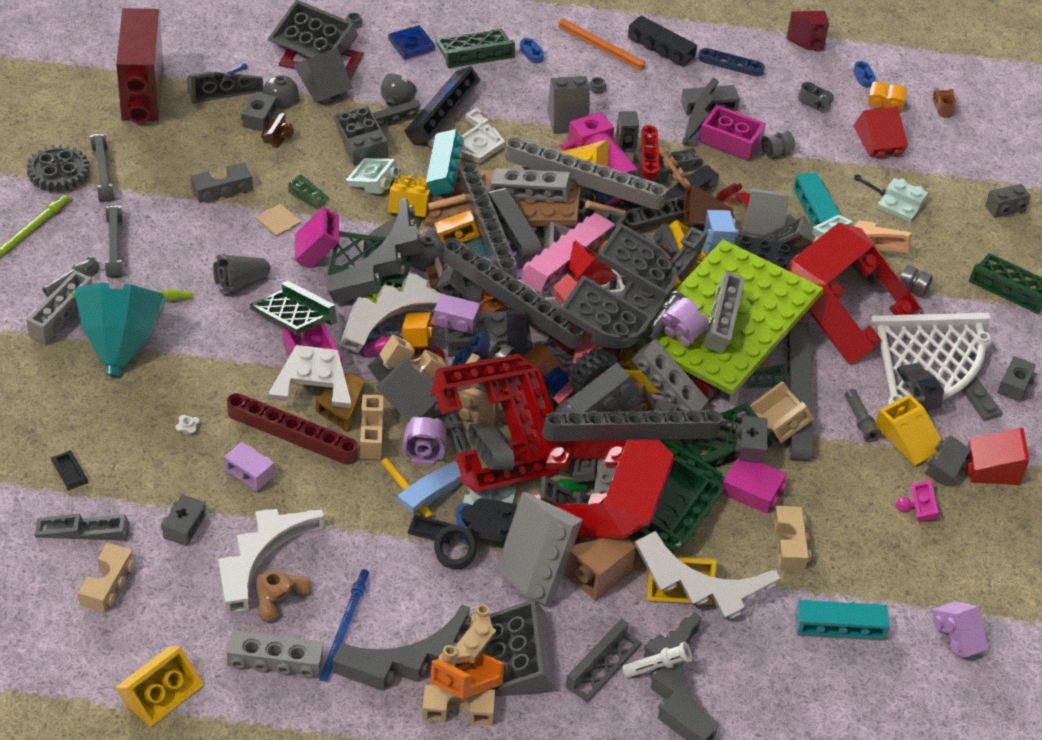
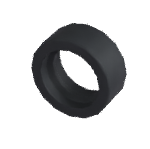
[434,525,477,570]

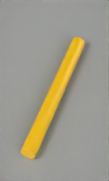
[381,458,434,519]

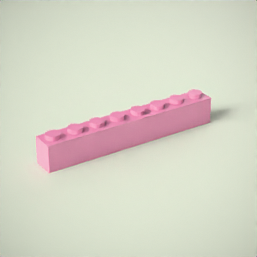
[521,212,615,293]

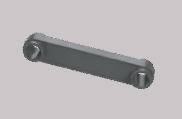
[90,133,114,201]
[105,205,122,277]

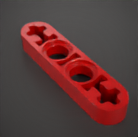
[641,125,659,180]

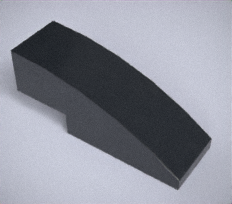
[665,165,719,207]

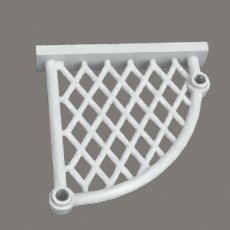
[870,313,991,406]

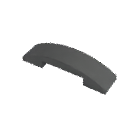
[671,227,707,280]
[540,477,591,504]

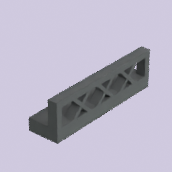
[565,618,642,703]

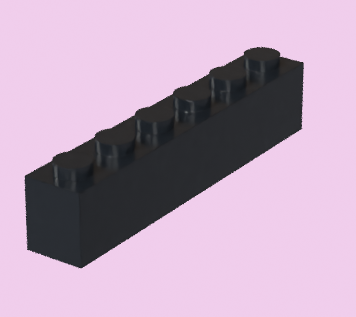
[404,66,480,145]

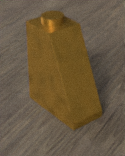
[316,371,364,432]

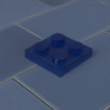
[388,25,435,59]

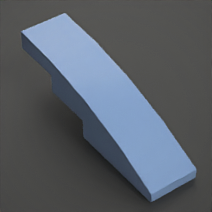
[397,463,462,513]

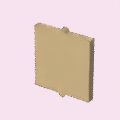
[255,204,301,237]

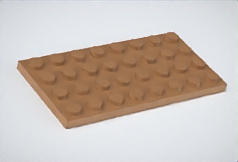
[425,170,582,227]

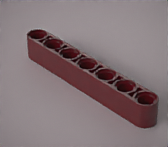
[227,393,358,465]

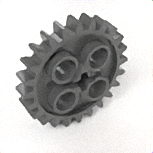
[27,144,90,192]

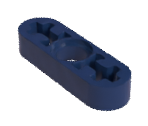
[452,332,490,366]

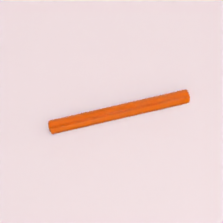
[558,18,645,70]

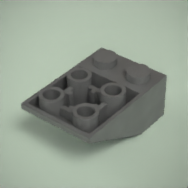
[334,106,389,166]

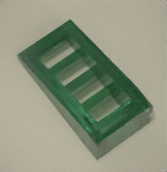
[288,174,330,210]
[746,364,788,389]

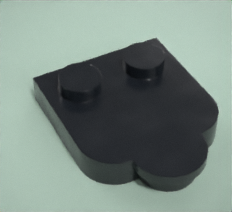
[461,498,517,542]

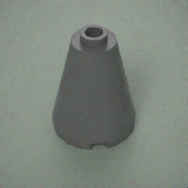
[213,254,271,294]

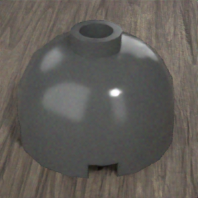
[380,73,417,107]
[263,75,299,109]
[411,235,445,272]

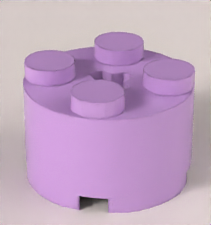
[661,298,709,347]
[402,417,447,465]

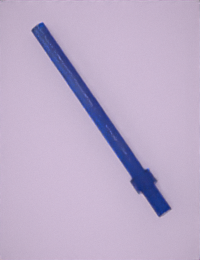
[319,569,369,682]

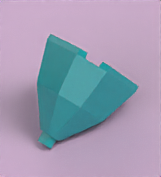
[74,283,166,377]

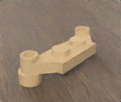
[438,604,496,667]

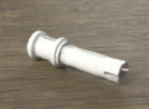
[623,642,692,678]

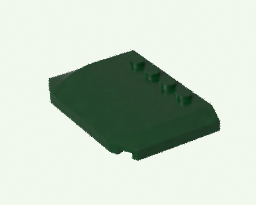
[634,439,723,552]

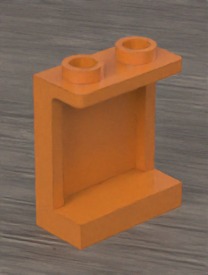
[430,653,504,699]

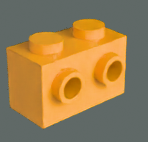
[434,210,480,244]
[402,312,435,349]

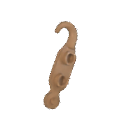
[659,148,691,189]

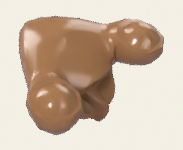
[256,570,312,622]

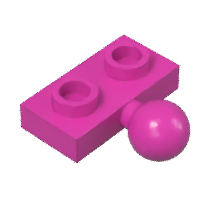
[895,480,940,522]

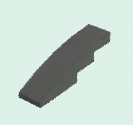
[682,77,719,145]

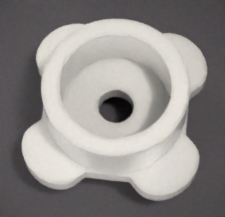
[175,415,199,434]

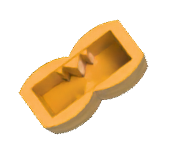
[868,82,907,112]

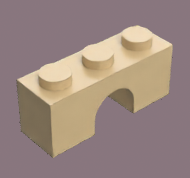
[379,334,447,379]
[360,395,384,460]
[773,506,811,570]
[78,542,135,613]
[422,685,495,725]

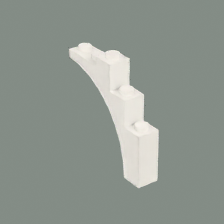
[339,273,441,353]
[218,509,324,614]
[634,532,780,619]

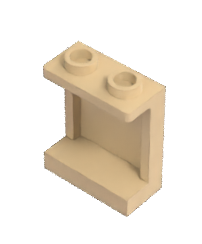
[750,381,814,443]

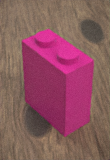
[295,207,339,268]
[722,457,788,514]

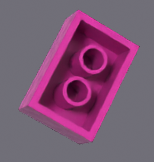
[699,105,766,160]

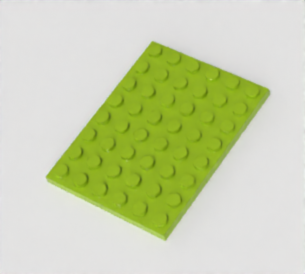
[634,240,823,396]

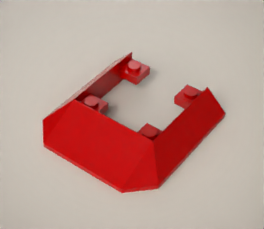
[790,222,921,365]
[430,354,559,493]
[532,440,675,538]

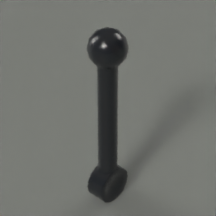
[854,175,886,196]

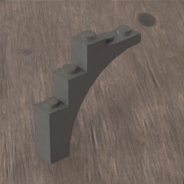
[327,198,425,303]
[332,605,471,691]
[644,612,718,740]

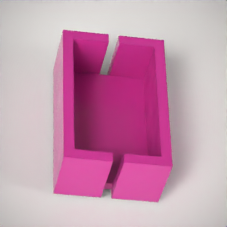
[282,317,342,385]

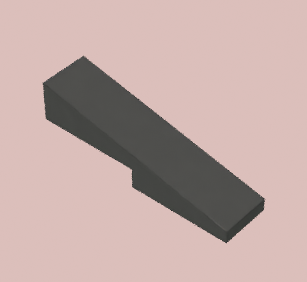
[34,513,130,541]

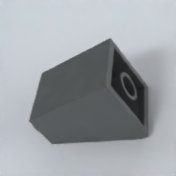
[293,48,353,104]
[548,76,590,134]
[376,358,441,422]

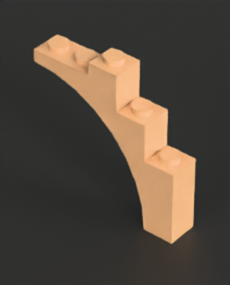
[814,220,911,253]

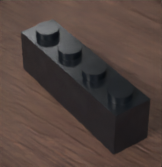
[628,15,697,67]

